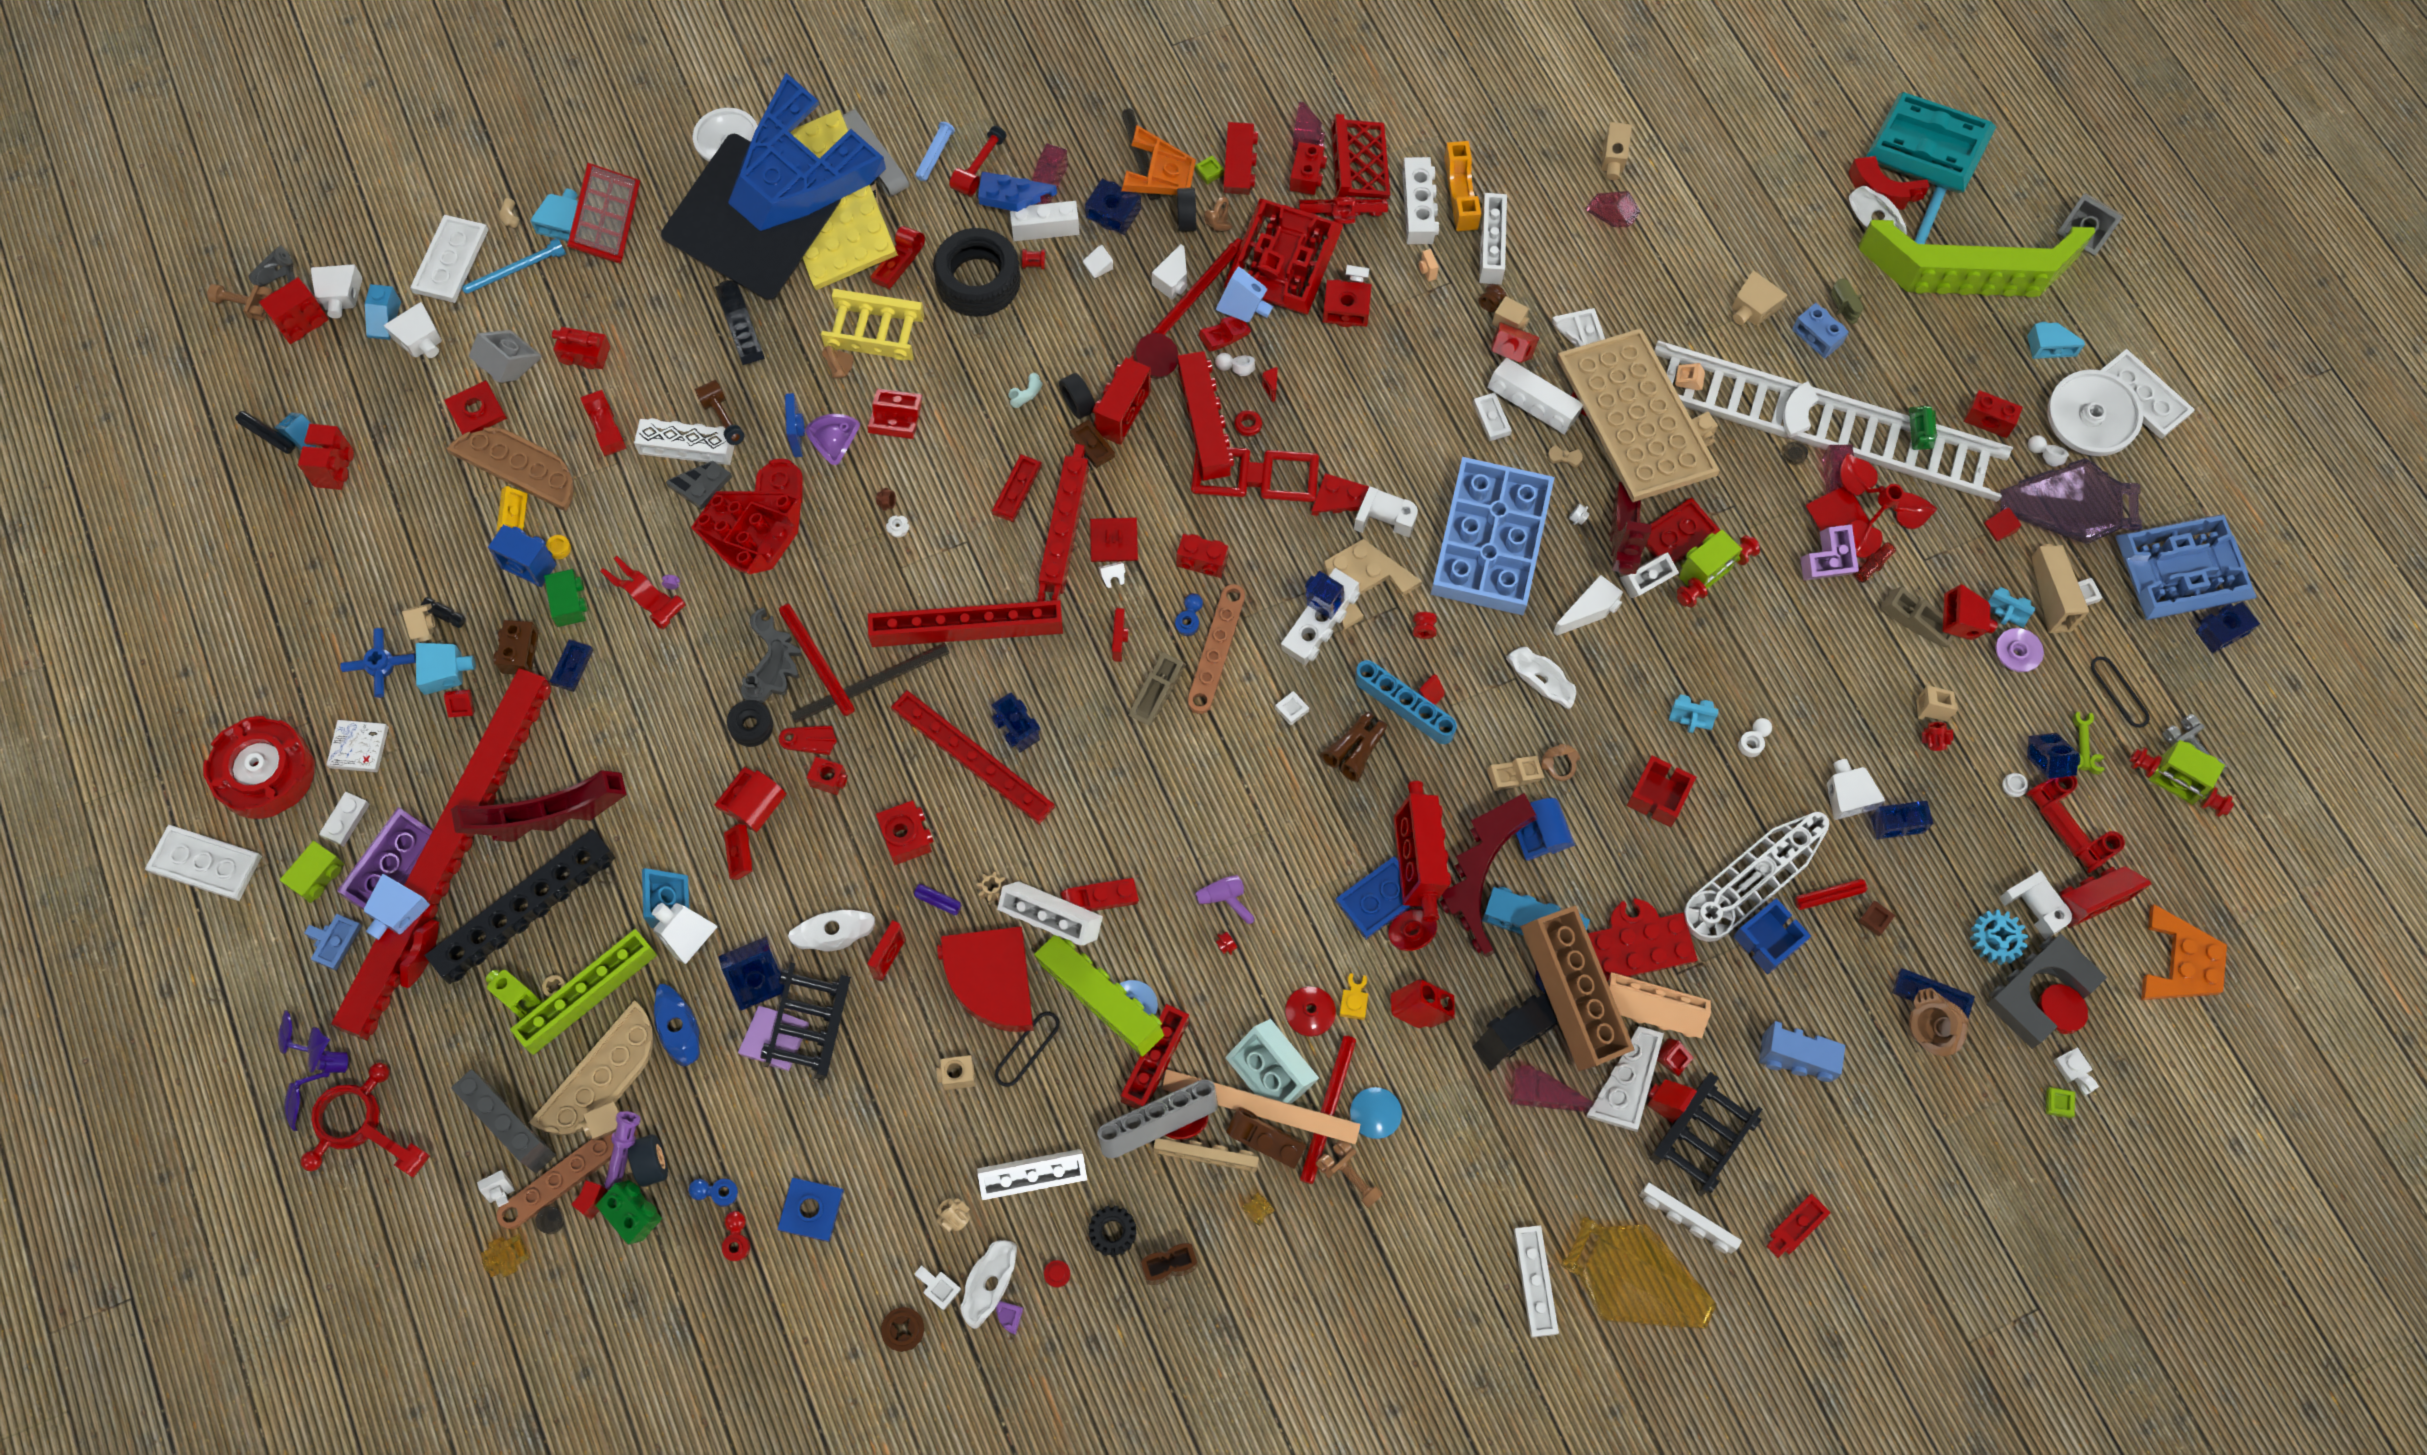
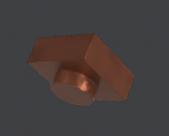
[1858,900,1895,936]

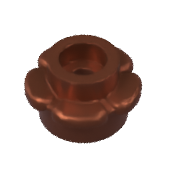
[876,488,896,511]

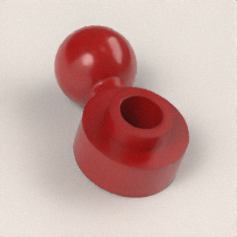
[722,1211,750,1261]

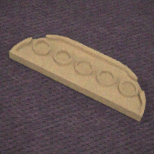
[528,1000,654,1135]

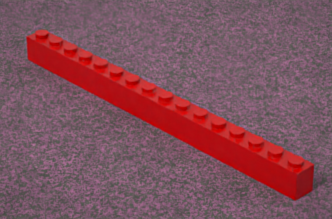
[331,668,551,1041]

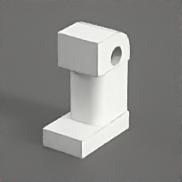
[1354,487,1418,538]
[1999,870,2072,940]

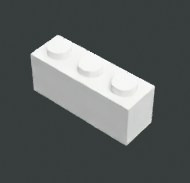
[1010,201,1079,241]

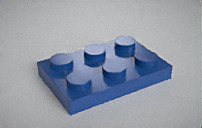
[1335,856,1412,940]

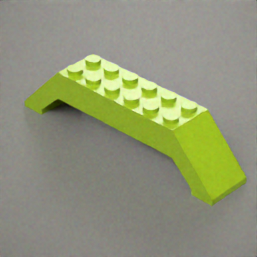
[1859,220,2095,297]

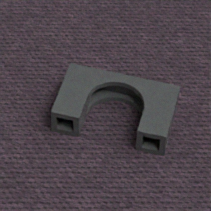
[1986,934,2107,1049]
[451,1069,556,1174]

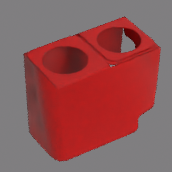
[1391,979,1455,1028]

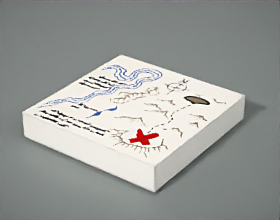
[327,720,389,772]

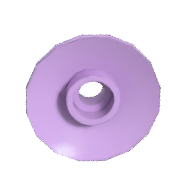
[1995,628,2044,672]

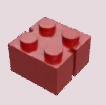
[259,277,329,344]
[298,423,354,490]
[1626,755,1697,827]

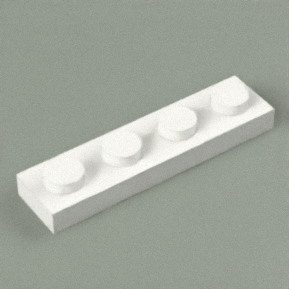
[1639,1183,1742,1254]
[1514,1225,1559,1338]

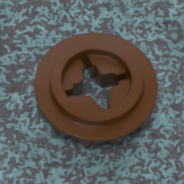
[881,1307,925,1352]

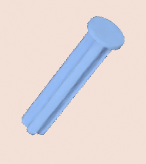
[915,122,955,181]

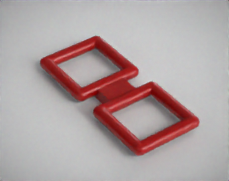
[1191,447,1320,502]

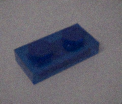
[549,640,593,692]

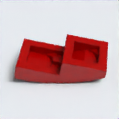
[1198,316,1251,352]

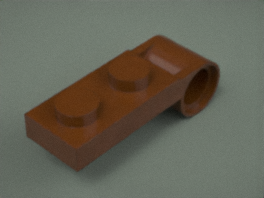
[1226,1107,1306,1169]

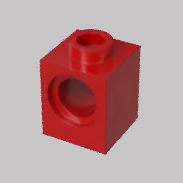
[806,757,848,795]

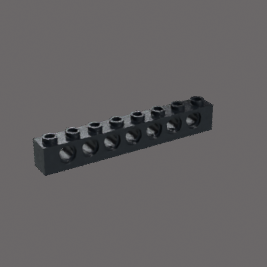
[424,829,616,985]

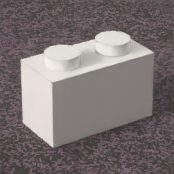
[1620,552,1679,598]

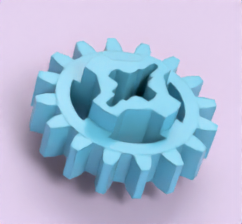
[1970,910,2028,965]

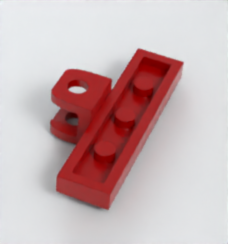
[1298,197,1388,224]

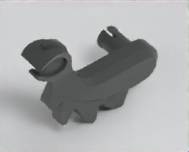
[741,608,802,703]

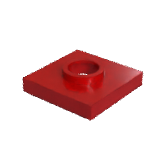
[444,380,507,435]

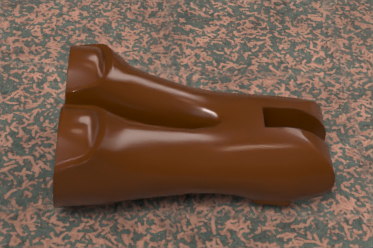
[1320,711,1387,783]

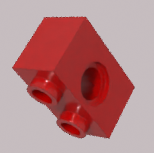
[1963,390,2023,439]

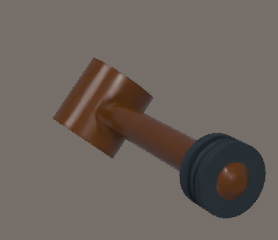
[694,379,745,445]

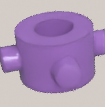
[662,575,680,589]

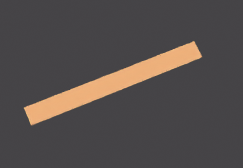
[1162,1069,1361,1144]

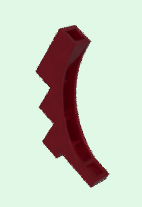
[1440,793,1537,957]

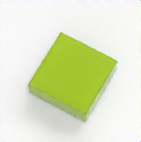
[1194,155,1225,185]
[2045,1087,2075,1118]

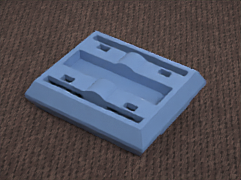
[2115,514,2257,620]

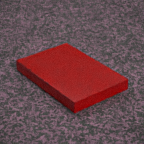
[1645,497,1720,565]

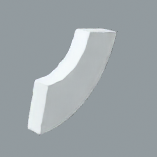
[1783,381,1819,438]

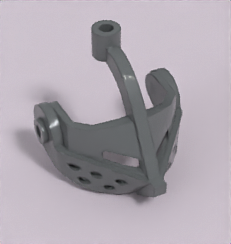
[249,244,295,287]

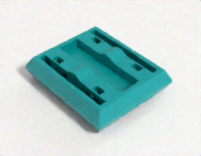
[1866,92,1996,193]

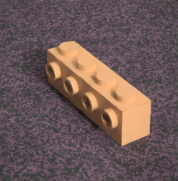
[1608,972,1711,1039]

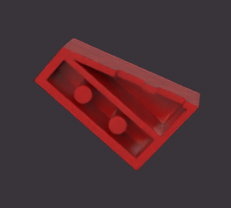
[1224,122,1258,195]

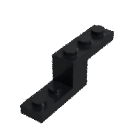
[715,280,765,365]

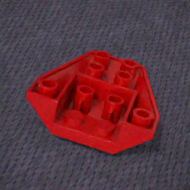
[691,491,801,575]

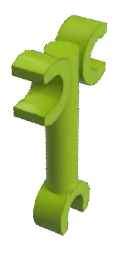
[2066,712,2104,775]

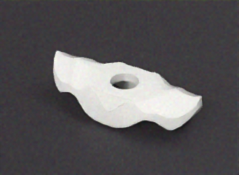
[1849,186,1907,235]
[1506,647,1576,710]
[788,910,875,951]
[960,1240,1017,1329]

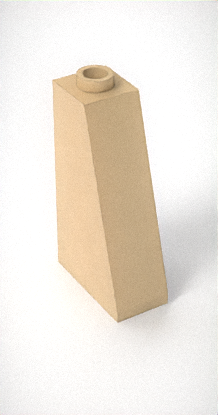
[2031,544,2089,633]

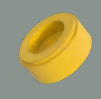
[545,535,571,560]

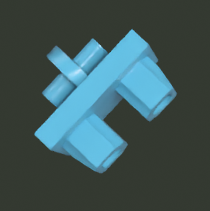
[1988,587,2035,628]
[1669,694,1718,733]

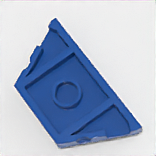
[978,172,1057,212]

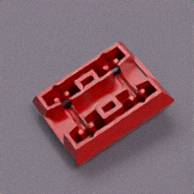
[1224,198,1343,315]

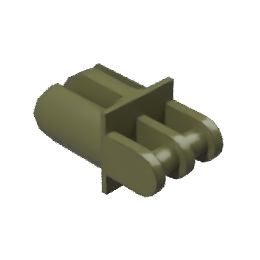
[1830,278,1864,324]

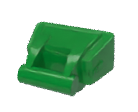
[1909,405,1938,450]

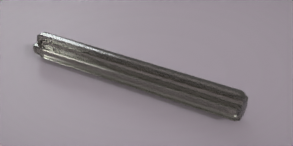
[1122,108,1160,201]

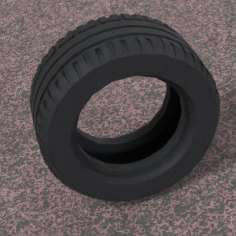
[933,228,1021,317]

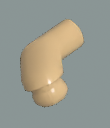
[499,198,520,228]

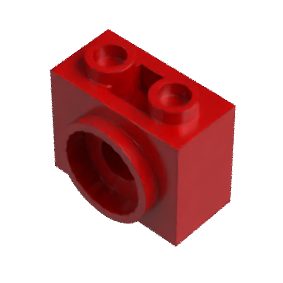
[1322,279,1372,327]
[876,800,934,866]

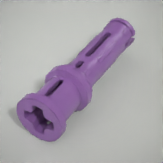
[604,1111,641,1190]

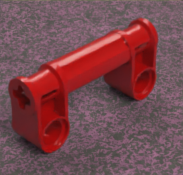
[2026,771,2125,874]

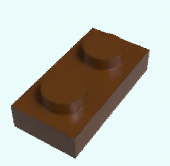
[1070,419,1115,468]

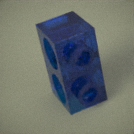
[2027,733,2080,779]
[1871,800,1934,840]

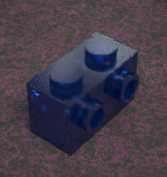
[991,692,1041,753]

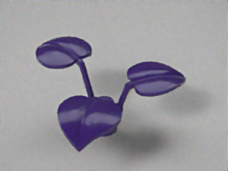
[278,1010,348,1131]

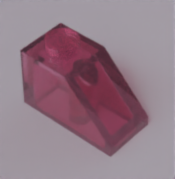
[1292,102,1325,151]
[1585,191,1641,227]
[1822,444,1854,494]

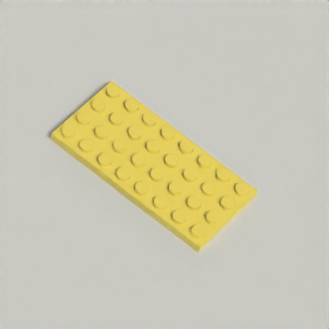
[790,110,898,290]

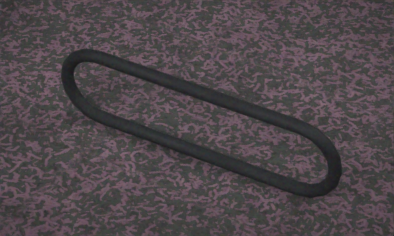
[2091,656,2150,728]
[995,1012,1060,1087]

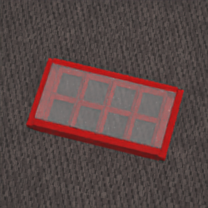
[567,163,640,264]

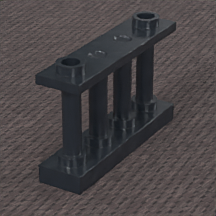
[760,962,851,1081]
[1649,1072,1763,1196]

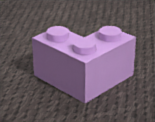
[1800,525,1859,581]

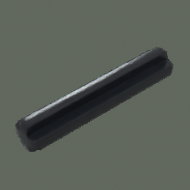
[235,411,295,454]

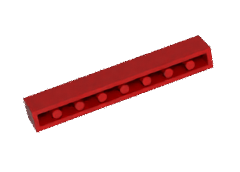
[868,600,1063,647]

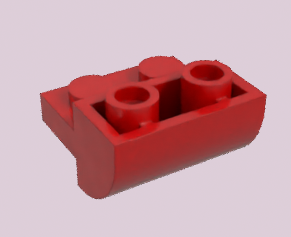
[714,767,786,833]

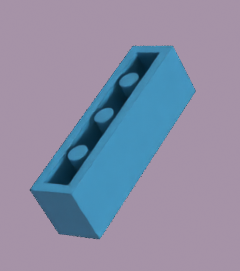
[1482,887,1590,936]

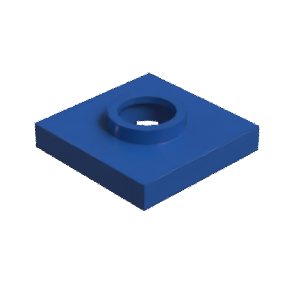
[785,393,805,457]
[777,1178,844,1242]

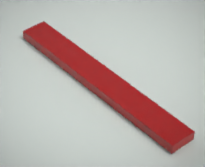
[891,690,1055,825]

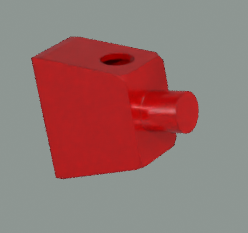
[1491,322,1540,363]
[1943,584,1998,640]

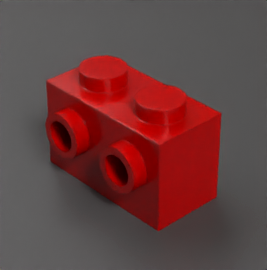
[1289,142,1328,195]
[1176,534,1229,578]

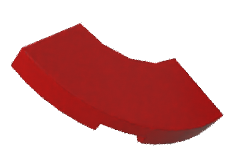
[400,919,439,988]

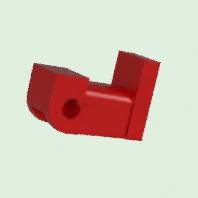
[580,390,627,457]

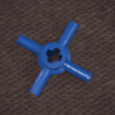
[340,628,416,698]

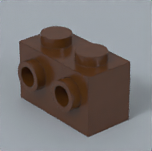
[493,620,539,675]

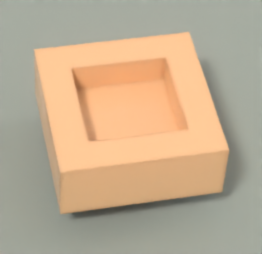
[1419,249,1439,282]

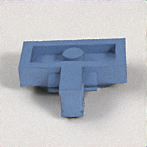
[304,914,362,971]

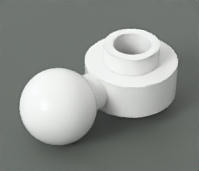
[1215,353,1255,376]
[2028,435,2069,466]
[1738,718,1772,757]

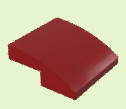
[868,388,922,439]
[1806,487,1869,531]

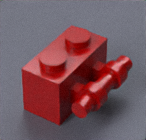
[552,327,611,370]

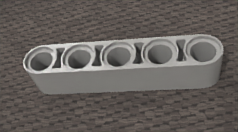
[842,109,909,197]
[1097,1080,1218,1158]

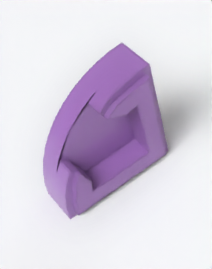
[996,1301,1024,1335]

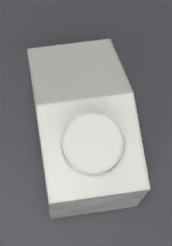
[1152,244,1187,300]

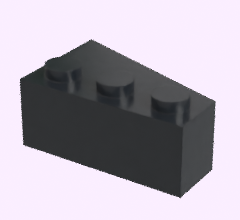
[1472,992,1559,1072]

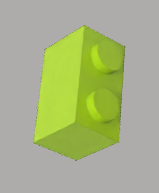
[279,840,345,903]

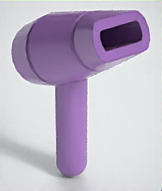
[1195,875,1255,924]

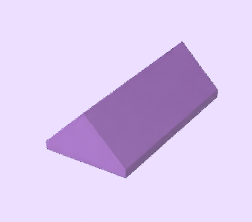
[337,807,432,910]

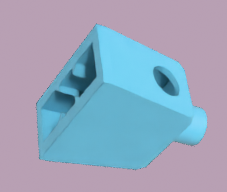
[530,188,583,241]
[416,643,476,695]

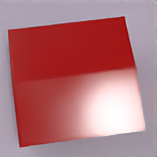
[571,1180,608,1220]

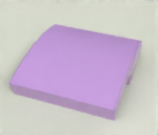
[738,1006,809,1071]

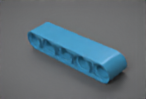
[1355,660,1457,744]

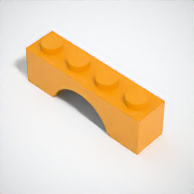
[1444,141,1481,231]

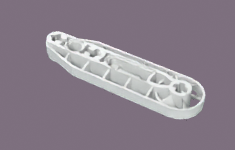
[1684,812,1829,942]

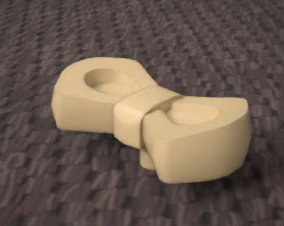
[1548,445,1583,468]

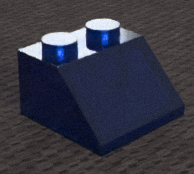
[718,937,783,1011]

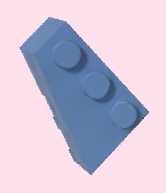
[1759,1021,1845,1082]

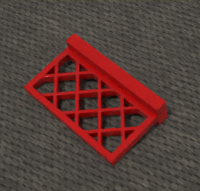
[1331,114,1390,199]

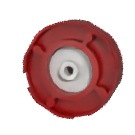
[203,716,315,819]

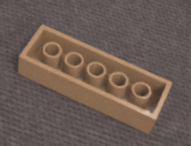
[1520,905,1635,1072]

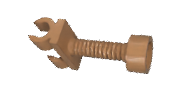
[207,284,273,321]
[1316,1140,1383,1208]

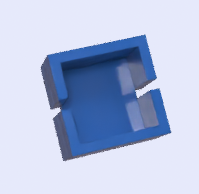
[1733,898,1811,975]

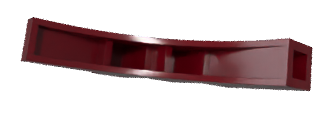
[1609,482,1652,575]
[451,770,627,842]

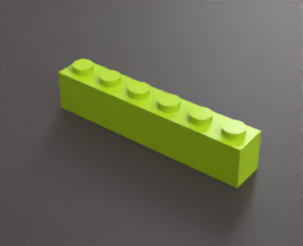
[510,929,657,1055]
[1034,935,1164,1057]

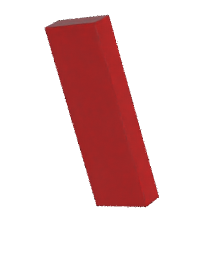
[992,454,1042,523]

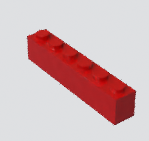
[1178,351,1234,481]

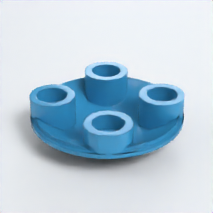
[1350,1087,1402,1139]

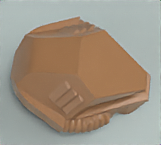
[1909,988,1969,1057]

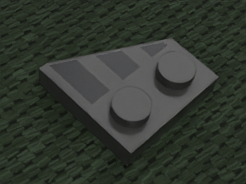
[666,461,732,510]

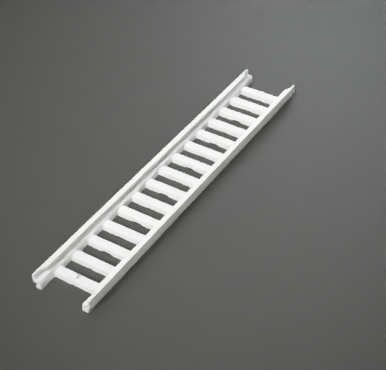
[1654,341,2013,502]

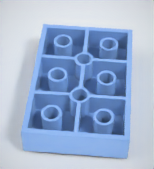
[1431,457,1555,615]

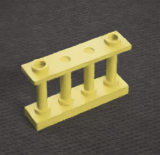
[821,289,924,361]

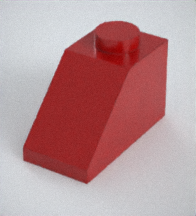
[1647,1079,1697,1123]

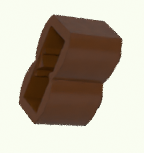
[1141,1243,1198,1285]

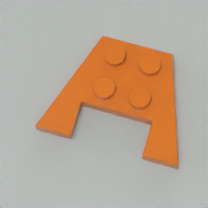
[1121,125,1196,195]
[2141,904,2227,1000]

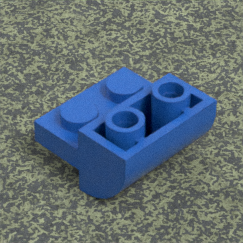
[1516,798,1575,861]

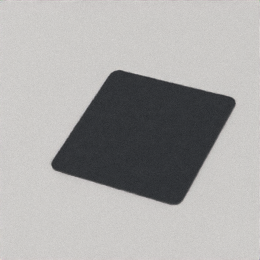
[661,133,841,300]

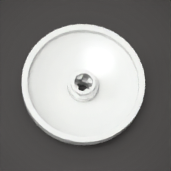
[2047,370,2143,456]

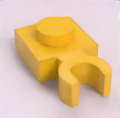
[1339,973,1369,1020]

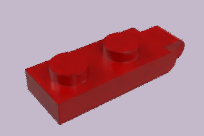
[1766,1193,1831,1258]

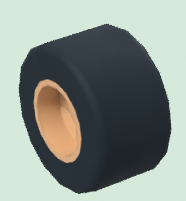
[628,1134,668,1187]

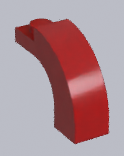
[1849,156,1930,210]

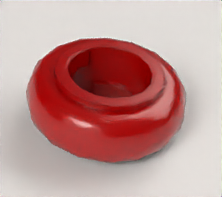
[1234,410,1262,437]

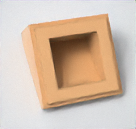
[1675,363,1705,390]

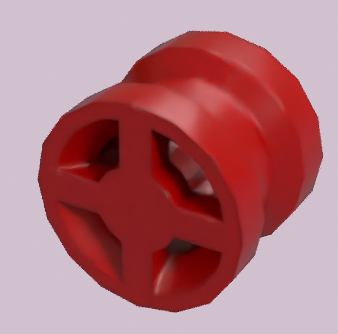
[1413,612,1437,639]

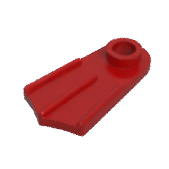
[778,726,837,755]

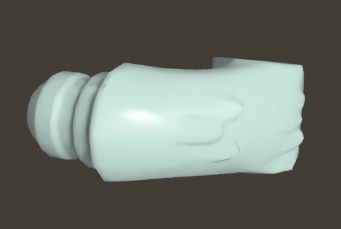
[1009,373,1043,408]

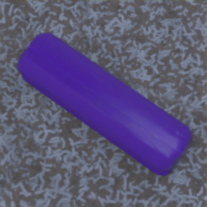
[914,884,962,915]

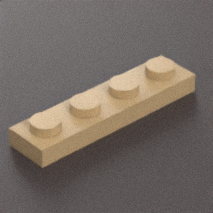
[1154,1136,1259,1172]

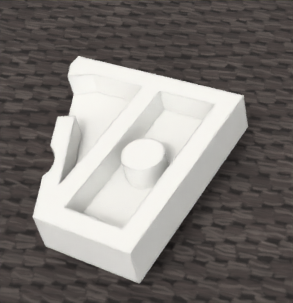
[1552,308,1605,347]

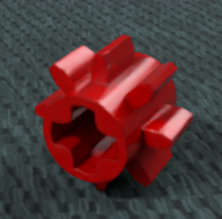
[1922,722,1953,751]

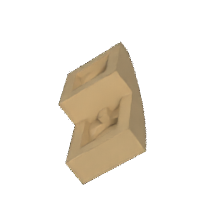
[1487,756,1544,791]

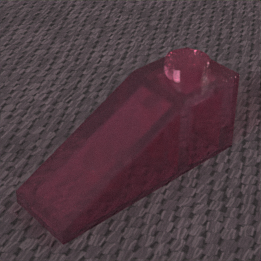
[1032,143,1068,205]
[1511,1065,1592,1112]

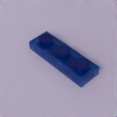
[1892,968,1975,1019]

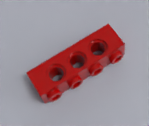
[1120,1004,1189,1109]

